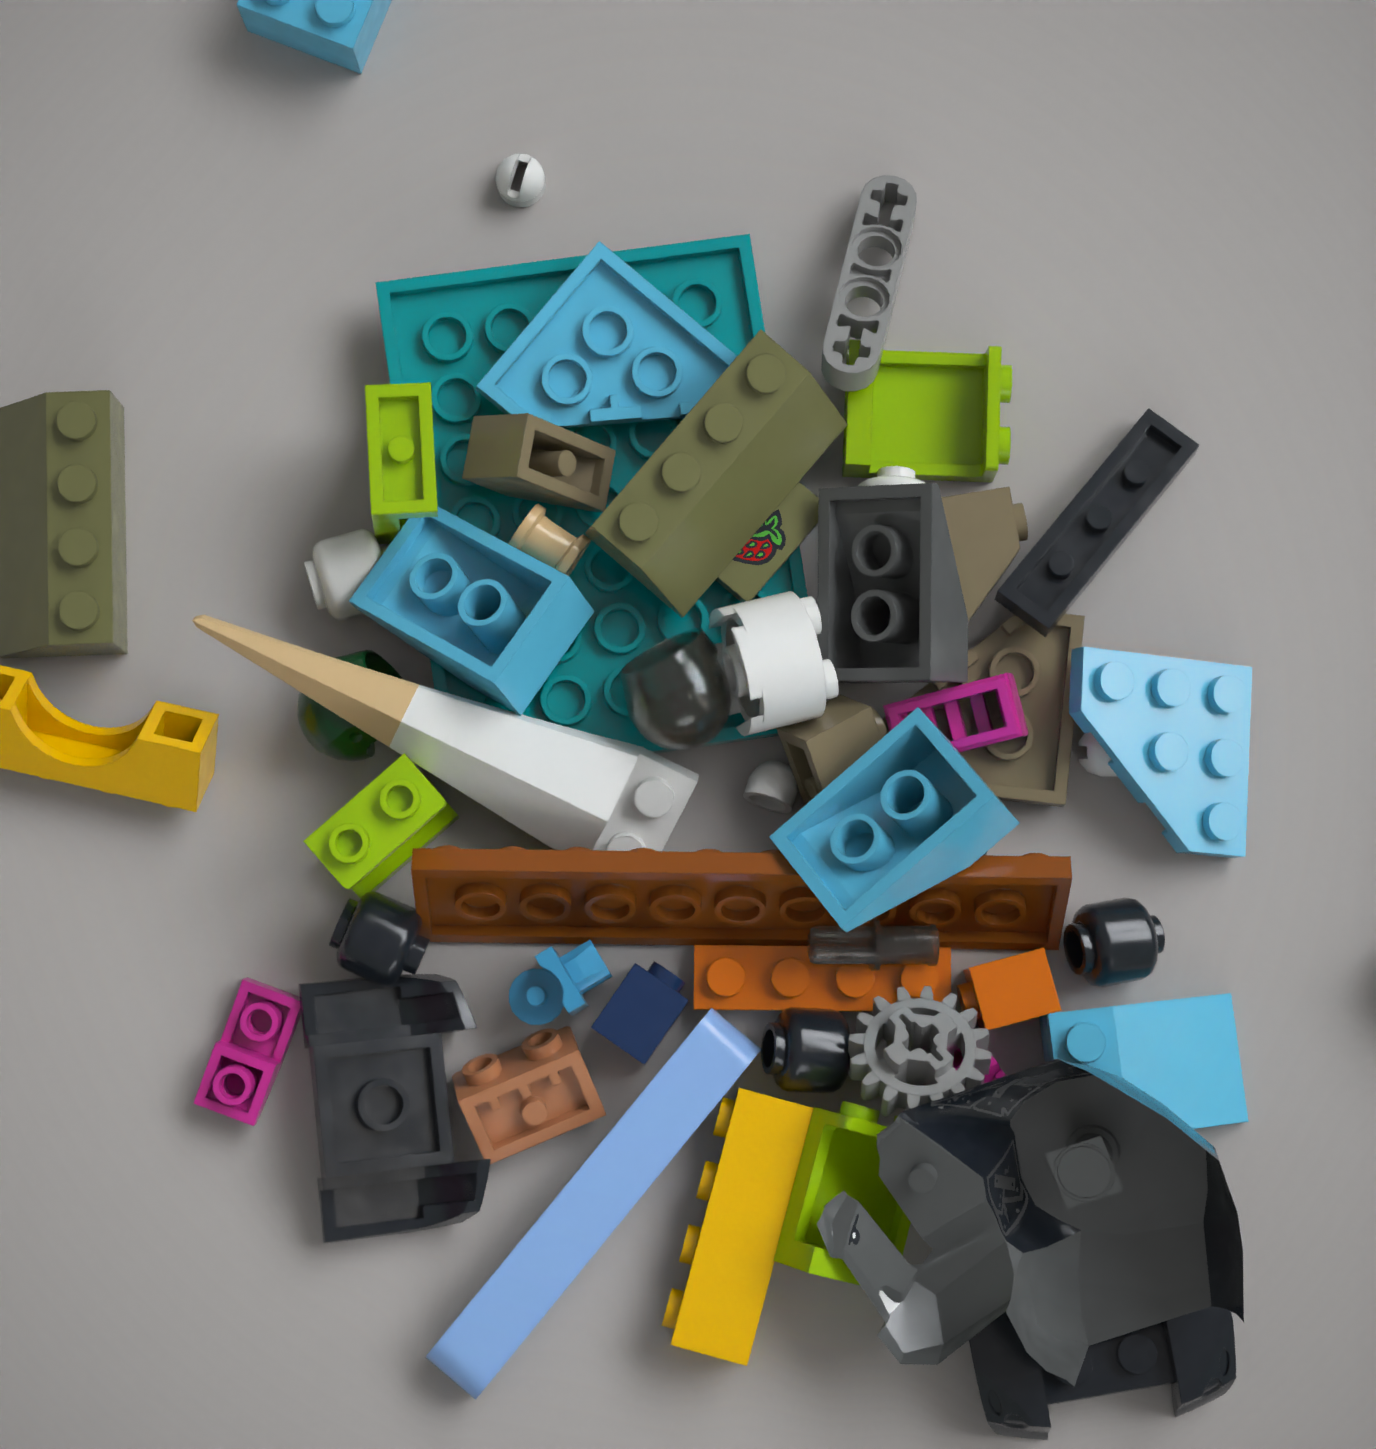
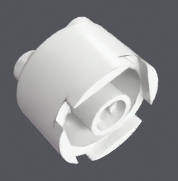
[709,591,839,736]

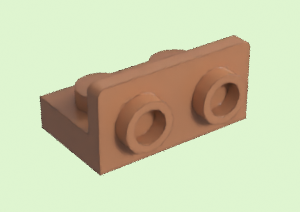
[452,1026,606,1164]

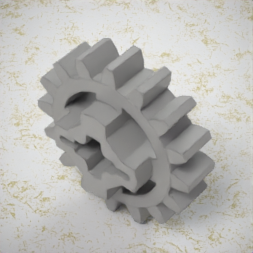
[848,986,992,1117]

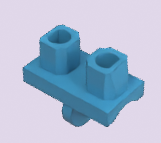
[509,940,613,1025]

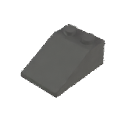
[817,483,968,683]

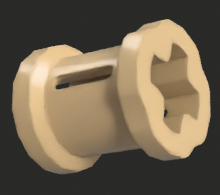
[508,503,591,576]

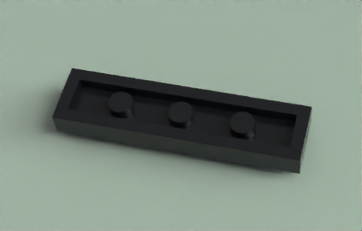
[994,408,1199,637]

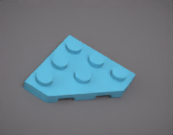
[476,241,737,428]
[1069,647,1252,858]

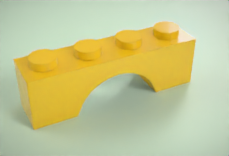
[0,665,219,812]

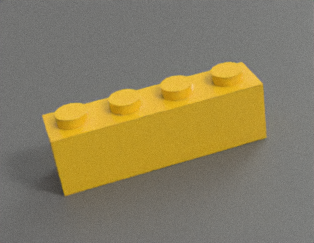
[661,1088,814,1366]

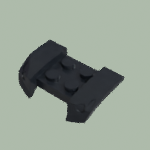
[298,974,491,1243]
[969,1306,1236,1440]

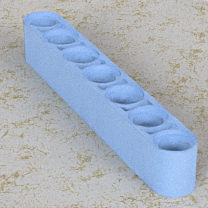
[425,1008,761,1400]

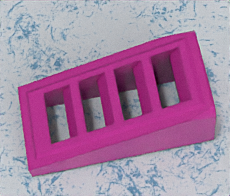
[883,673,1028,753]

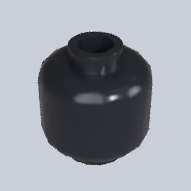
[329,891,430,987]
[1063,898,1165,987]
[761,1007,855,1094]

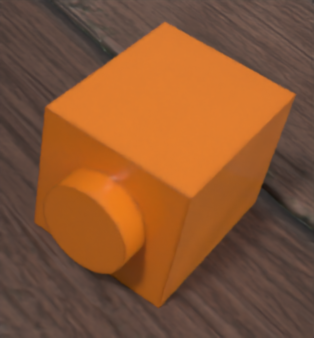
[957,948,1062,1030]

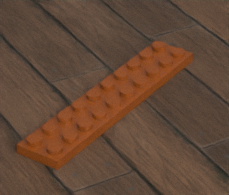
[411,845,1072,950]

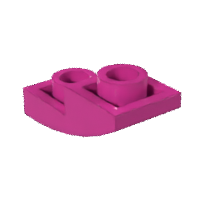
[193,977,301,1126]

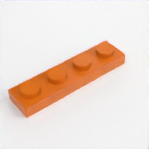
[694,945,951,1012]

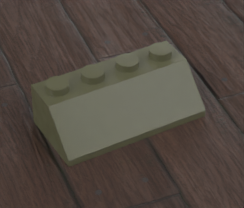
[585,329,848,618]
[0,390,128,659]

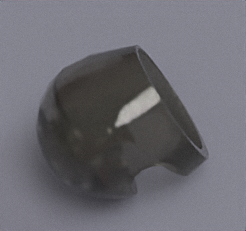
[620,628,731,751]

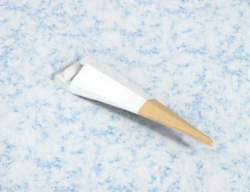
[192,615,699,851]

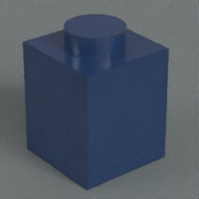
[591,961,689,1065]

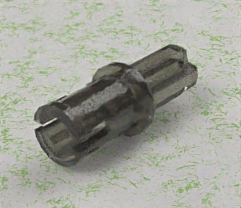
[807,919,940,971]

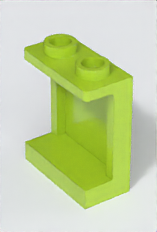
[842,339,1012,483]
[365,382,438,544]
[303,753,460,899]
[773,1101,911,1286]

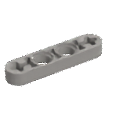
[821,175,917,391]

